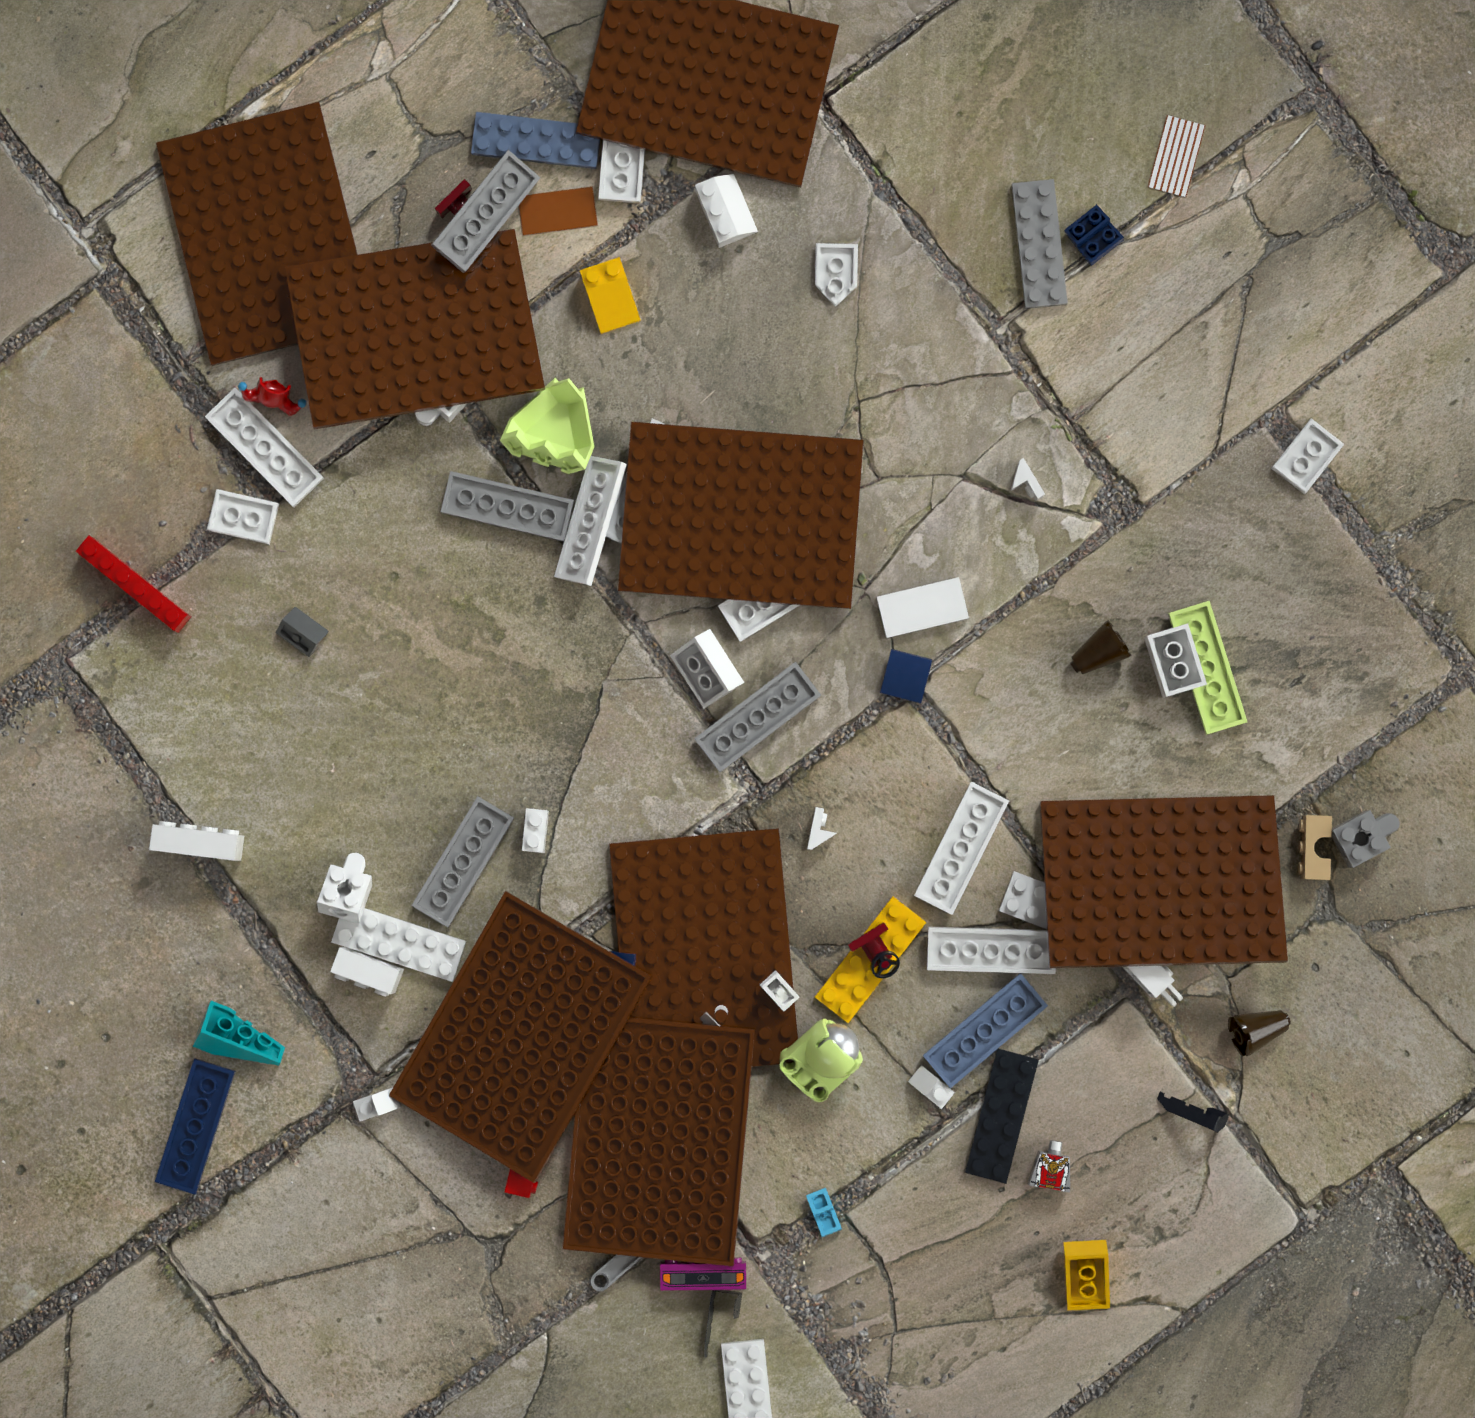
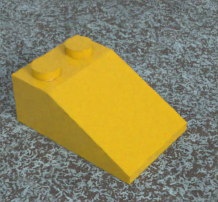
[580,257,641,334]
[1063,1240,1110,1311]

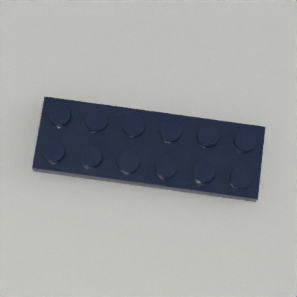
[155,1058,236,1195]

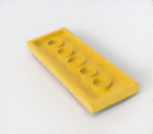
[815,896,927,1023]

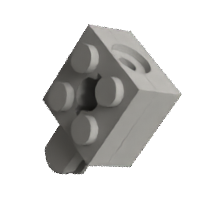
[1332,810,1400,868]

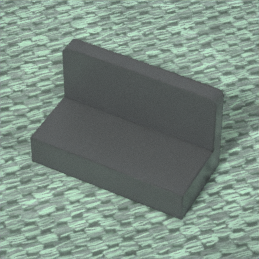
[275,607,329,657]

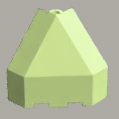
[500,378,594,474]

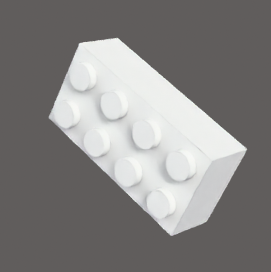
[149,821,244,861]

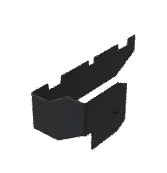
[1157,1091,1230,1133]
[705,1290,742,1358]

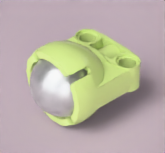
[780,1019,863,1102]

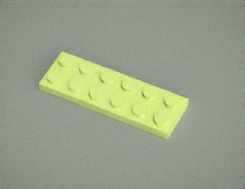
[1168,601,1247,735]

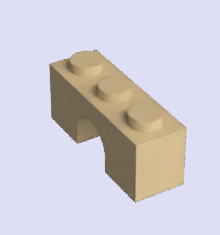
[1298,815,1332,880]

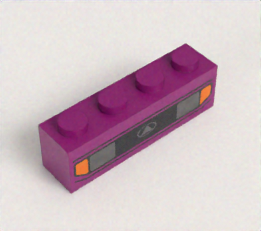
[660,1257,746,1291]

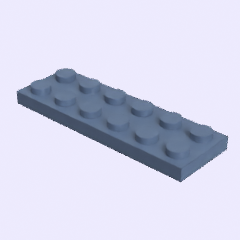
[471,112,600,169]
[923,973,1048,1089]

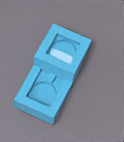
[806,1188,842,1238]

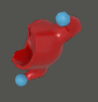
[238,377,306,416]

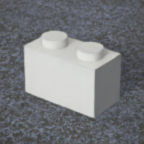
[522,808,549,853]

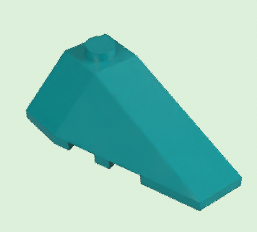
[192,1000,285,1066]

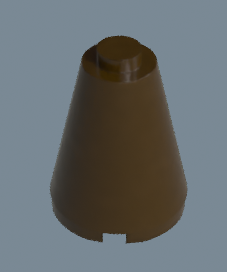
[1070,620,1132,674]
[1228,1010,1291,1056]

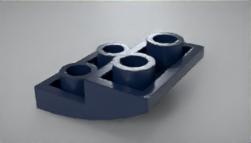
[1064,204,1124,266]
[880,649,932,703]

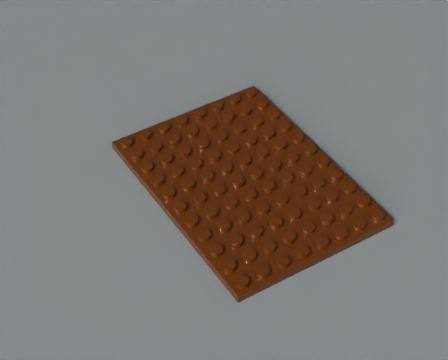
[576,0,839,188]
[156,102,358,366]
[285,229,545,430]
[618,422,864,609]
[1040,795,1288,968]
[609,828,798,1067]
[389,891,653,1183]
[563,1017,755,1266]

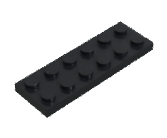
[965,1048,1039,1184]

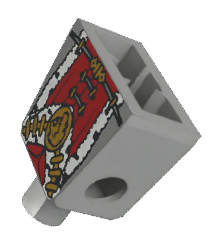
[1027,1140,1070,1192]

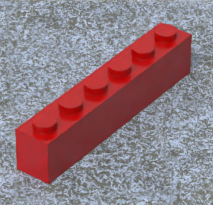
[75,535,192,633]

